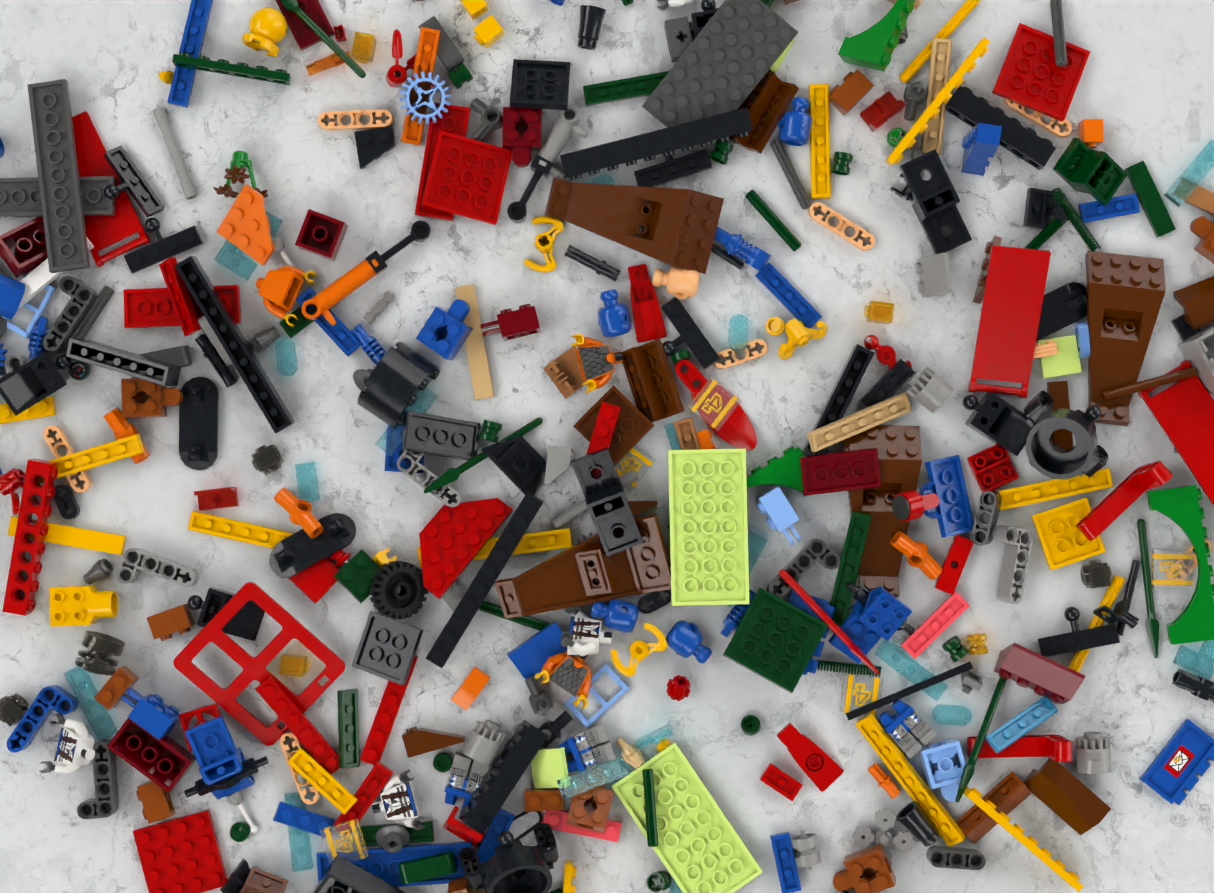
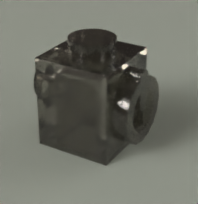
[252,444,284,476]
[1080,559,1112,588]
[0,693,29,727]

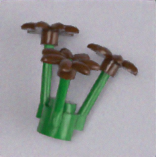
[214,151,268,198]

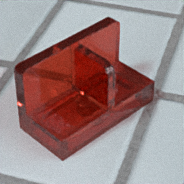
[860,92,906,132]
[194,487,239,511]

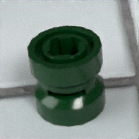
[447,63,473,90]
[709,139,734,165]
[831,152,853,176]
[479,419,502,443]
[942,635,969,662]
[646,871,672,893]

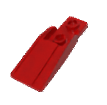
[628,264,667,343]
[777,723,843,792]

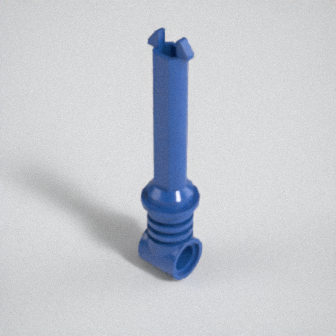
[714,226,771,272]

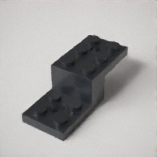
[899,149,972,254]
[571,447,643,557]

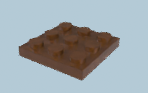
[573,385,654,466]

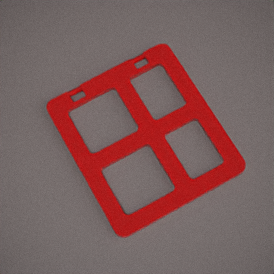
[173,582,345,746]

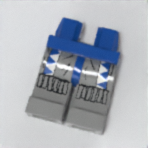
[878,700,937,759]
[558,722,616,772]
[444,752,490,808]

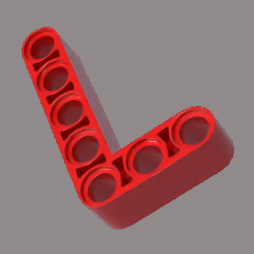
[1076,460,1173,541]
[967,735,1072,762]

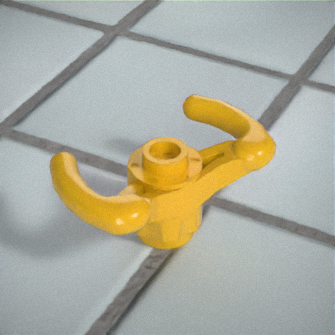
[524,216,564,273]
[778,318,828,360]
[610,622,668,677]

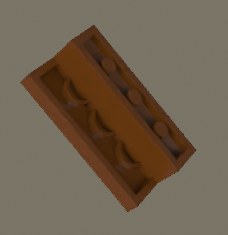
[730,71,799,154]
[1173,276,1214,330]
[621,339,685,423]
[1023,758,1111,835]

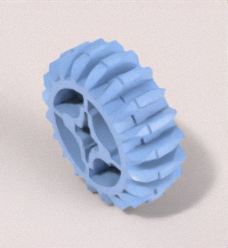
[399,71,451,124]

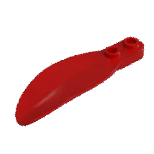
[674,359,757,451]

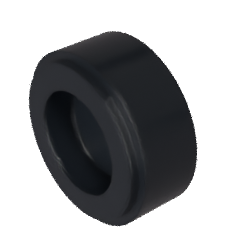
[1050,204,1068,223]

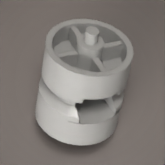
[791,830,821,870]

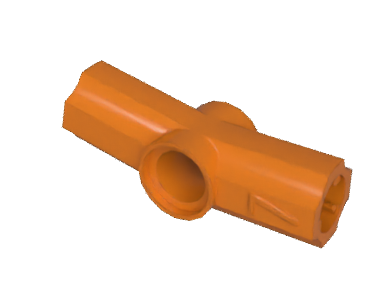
[103,407,150,464]
[274,487,324,539]
[890,531,942,580]

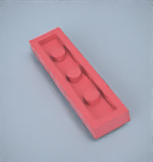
[900,592,970,659]
[543,810,622,842]

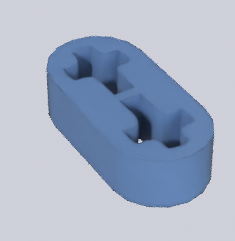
[1074,321,1090,358]

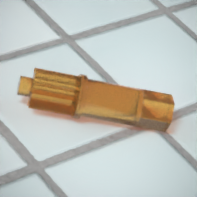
[305,50,351,76]

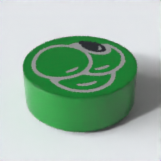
[887,128,906,148]

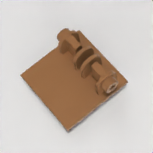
[543,347,584,399]

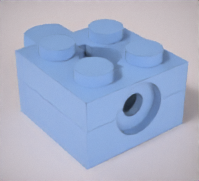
[755,486,801,546]
[919,738,966,802]

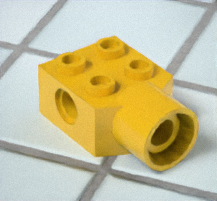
[49,585,118,627]

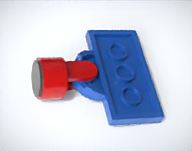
[892,455,974,538]

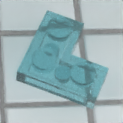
[1173,640,1214,680]

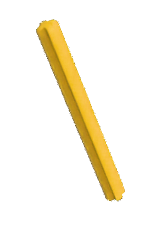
[899,0,980,84]
[1068,575,1125,672]

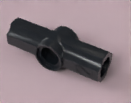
[1172,669,1214,702]

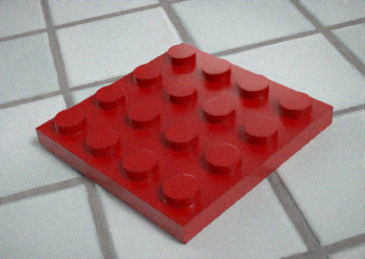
[992,23,1090,122]
[421,130,512,225]
[133,809,227,893]

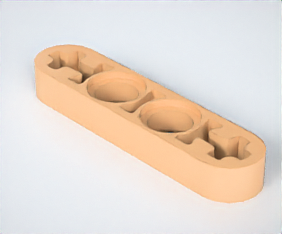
[1004,98,1072,138]
[318,109,393,131]
[808,202,875,251]
[43,426,91,493]
[280,733,319,805]

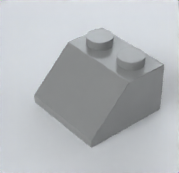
[915,252,952,298]
[544,445,575,485]

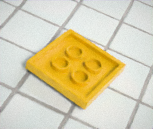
[1031,497,1106,570]

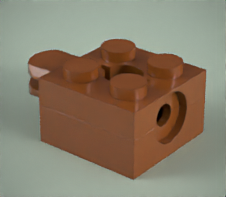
[1190,216,1214,264]
[121,378,183,419]
[566,769,614,834]
[833,843,896,893]

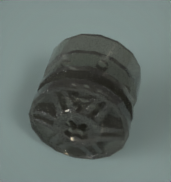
[74,631,125,676]

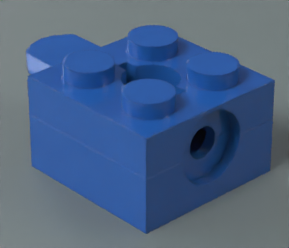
[416,299,473,361]
[121,688,180,740]

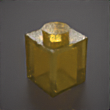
[351,32,377,64]
[864,301,894,325]
[279,653,310,677]

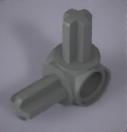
[903,81,927,121]
[470,98,503,142]
[525,676,553,716]

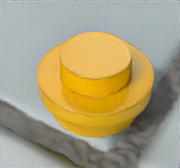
[765,317,785,336]

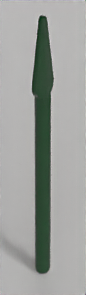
[280,0,366,78]
[424,417,543,493]
[1137,519,1159,658]
[955,677,1007,802]

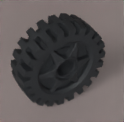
[369,561,428,619]

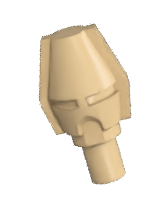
[616,737,645,769]

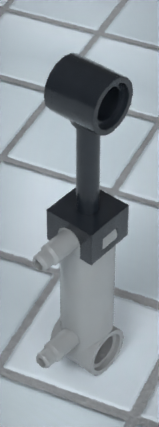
[507,104,588,223]

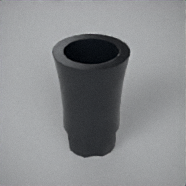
[578,5,606,50]
[896,801,940,847]

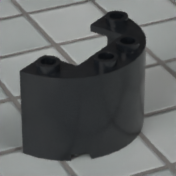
[357,341,440,429]

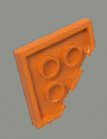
[217,184,275,266]

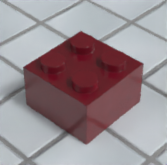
[295,209,348,261]

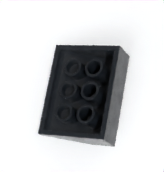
[312,855,405,893]

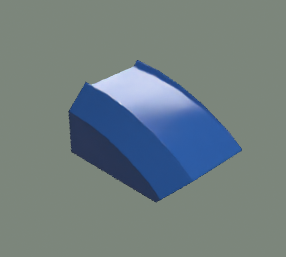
[0,274,25,319]

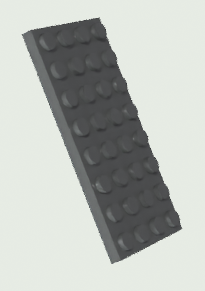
[642,0,798,152]

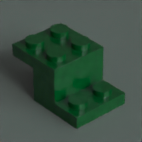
[1053,138,1128,206]

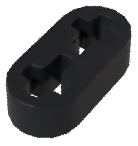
[53,485,80,519]
[637,590,671,614]

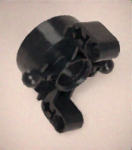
[1024,390,1108,479]
[459,823,559,893]

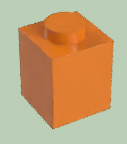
[1079,119,1103,149]

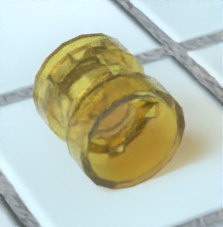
[967,633,988,655]

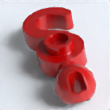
[864,335,912,370]

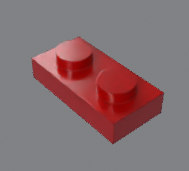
[759,763,803,801]

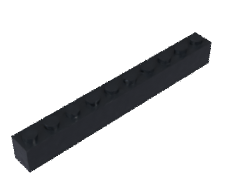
[560,107,753,180]
[175,256,295,434]
[425,491,544,668]

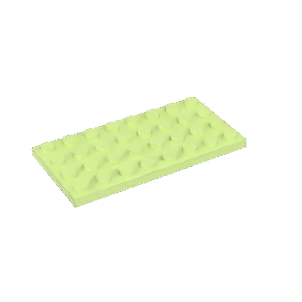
[668,449,749,606]
[611,742,763,893]

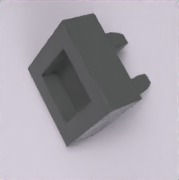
[961,670,983,695]

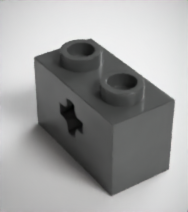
[664,16,693,63]

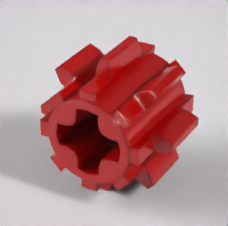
[666,675,691,701]

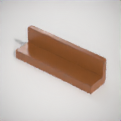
[956,772,1031,844]

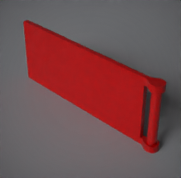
[72,111,151,268]
[968,245,1051,398]
[1137,360,1214,506]

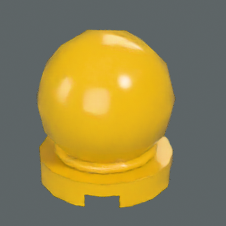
[241,7,287,57]

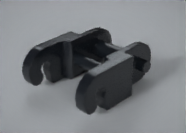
[890,174,913,201]

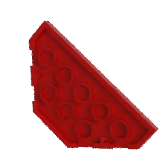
[419,498,513,600]

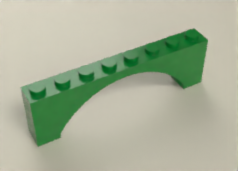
[838,0,915,72]
[667,446,808,531]
[1146,485,1214,645]

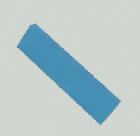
[985,696,1058,754]

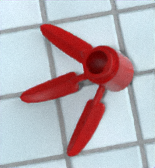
[386,29,435,89]
[0,468,40,515]

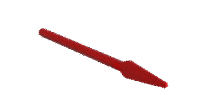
[779,569,879,674]

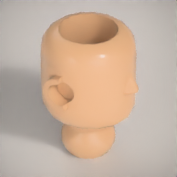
[652,266,700,299]

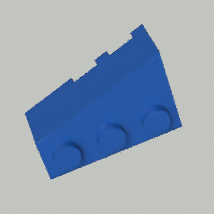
[961,123,1002,176]

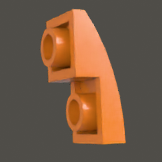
[451,666,490,710]

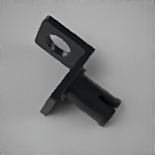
[1093,598,1139,629]
[538,710,573,748]

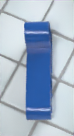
[7,685,79,753]

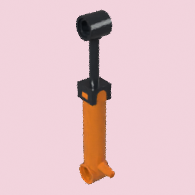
[302,221,430,326]

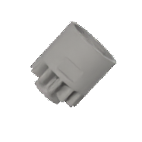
[906,367,954,413]
[462,719,506,766]
[1076,732,1111,774]

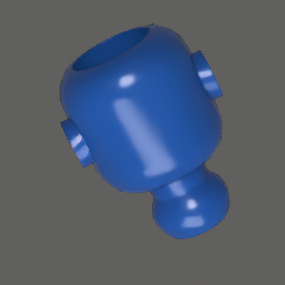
[778,97,812,146]
[598,289,631,337]
[590,599,639,633]
[666,620,712,664]

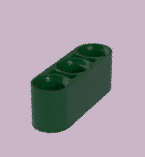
[398,851,457,884]

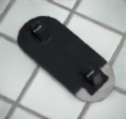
[1036,282,1087,341]
[179,377,219,470]
[269,513,356,578]

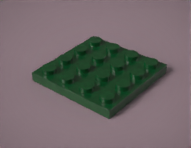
[723,587,828,694]

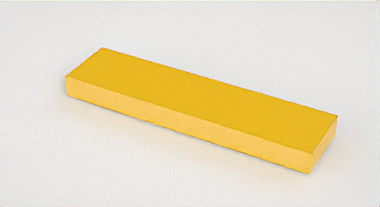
[287,748,358,815]

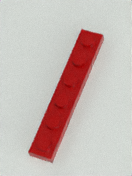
[360,656,418,765]
[255,675,340,775]

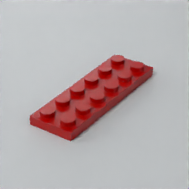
[415,102,471,221]
[123,285,241,329]

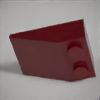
[0,217,48,278]

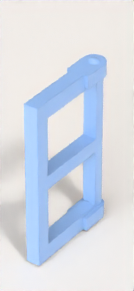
[6,273,56,339]
[564,664,630,728]

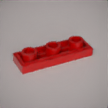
[934,535,973,595]

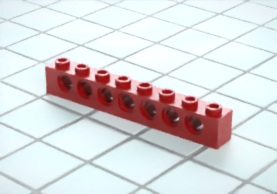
[2,458,58,616]

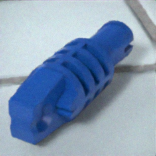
[28,317,50,368]
[351,324,387,365]
[721,589,756,638]

